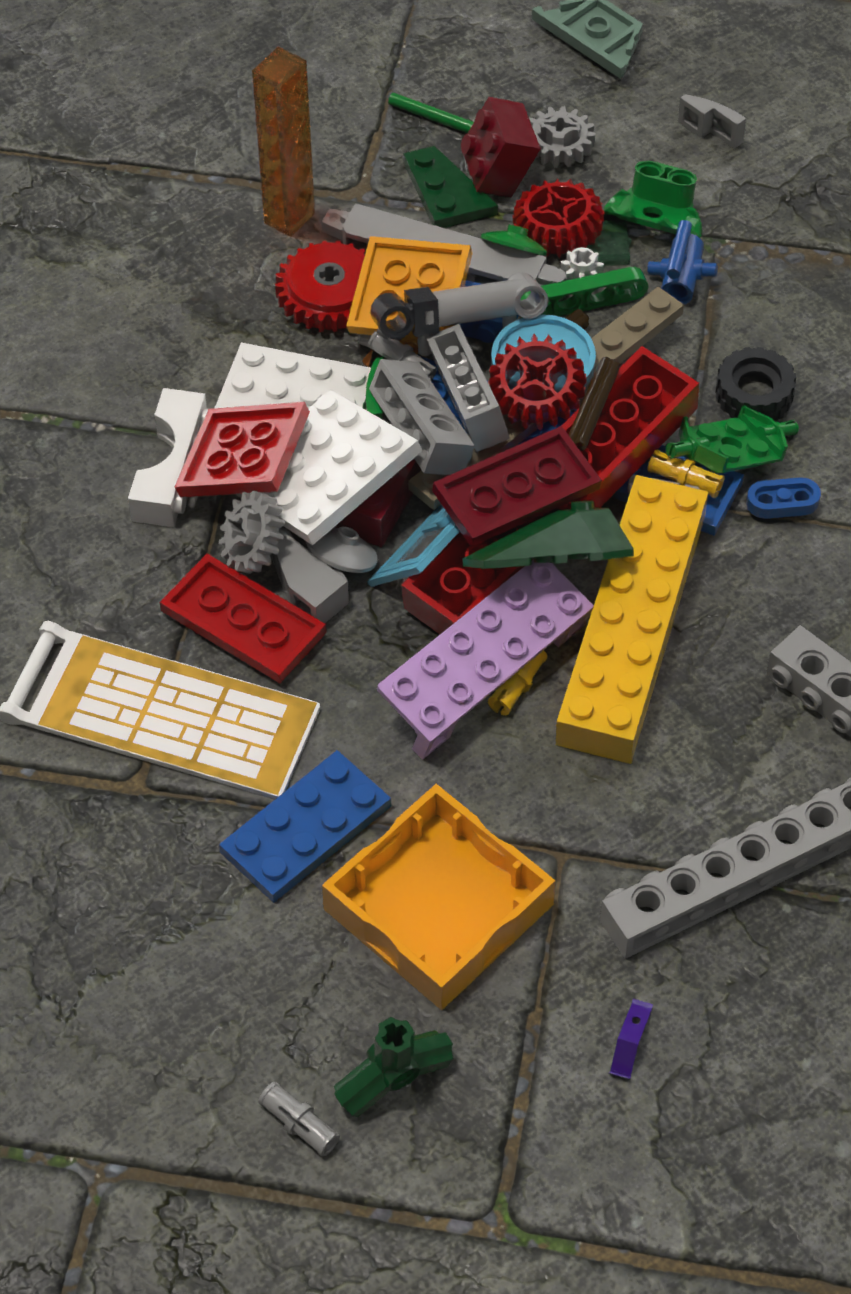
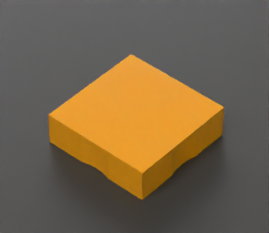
[322,784,556,1011]

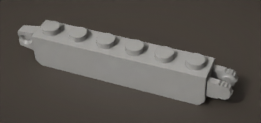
[322,203,567,302]

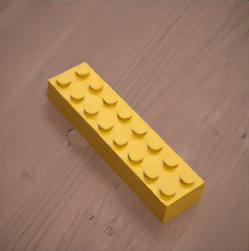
[555,475,708,764]

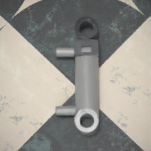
[370,273,548,356]

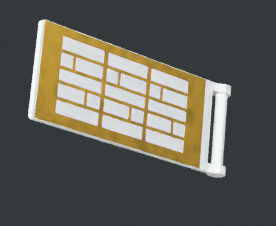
[0,621,320,799]

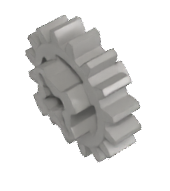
[529,106,596,168]
[219,491,285,574]

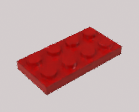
[160,554,327,683]

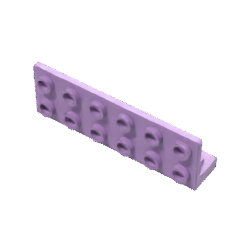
[377,560,594,760]

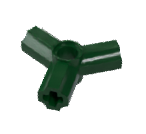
[333,1017,454,1117]

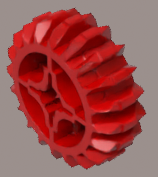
[512,178,604,258]
[488,334,587,431]

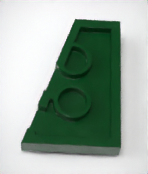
[403,146,498,228]

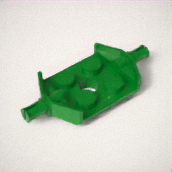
[666,406,799,473]

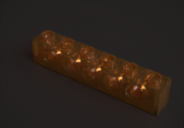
[252,47,315,237]

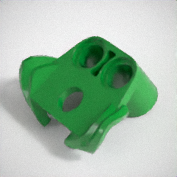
[603,161,702,238]

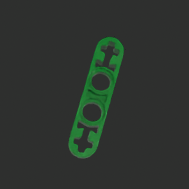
[520,267,649,318]

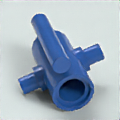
[648,220,718,305]

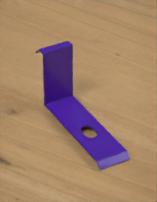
[609,999,653,1080]

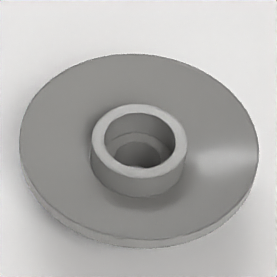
[306,527,378,573]

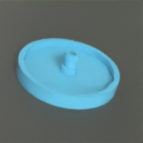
[491,315,596,393]

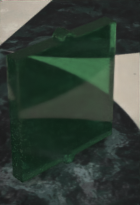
[586,220,631,266]

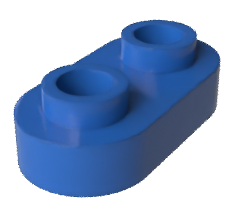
[746,478,821,518]

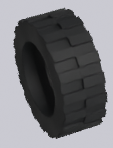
[715,347,796,420]

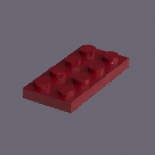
[432,426,602,547]

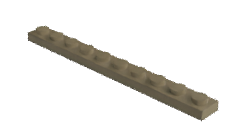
[408,286,684,510]

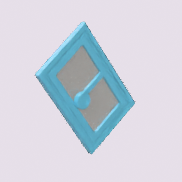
[367,505,460,587]

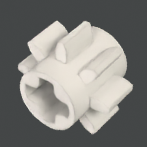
[561,247,604,280]

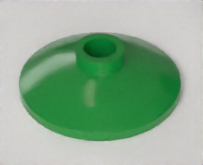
[480,224,547,256]

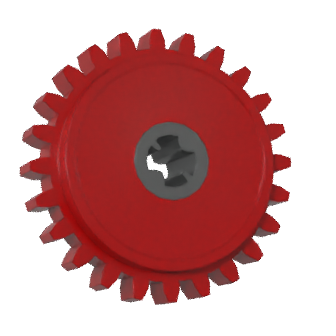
[275,241,366,332]

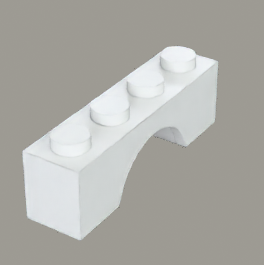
[128,388,208,527]

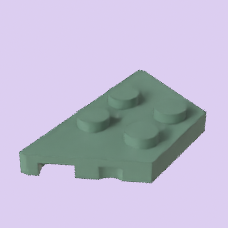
[532,0,643,78]

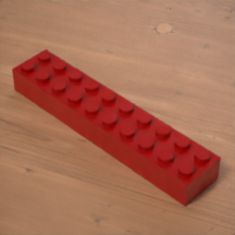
[401,346,699,634]

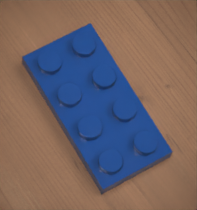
[219,750,392,903]

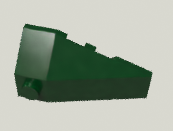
[463,501,634,569]

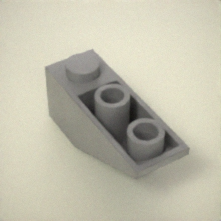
[270,527,349,623]

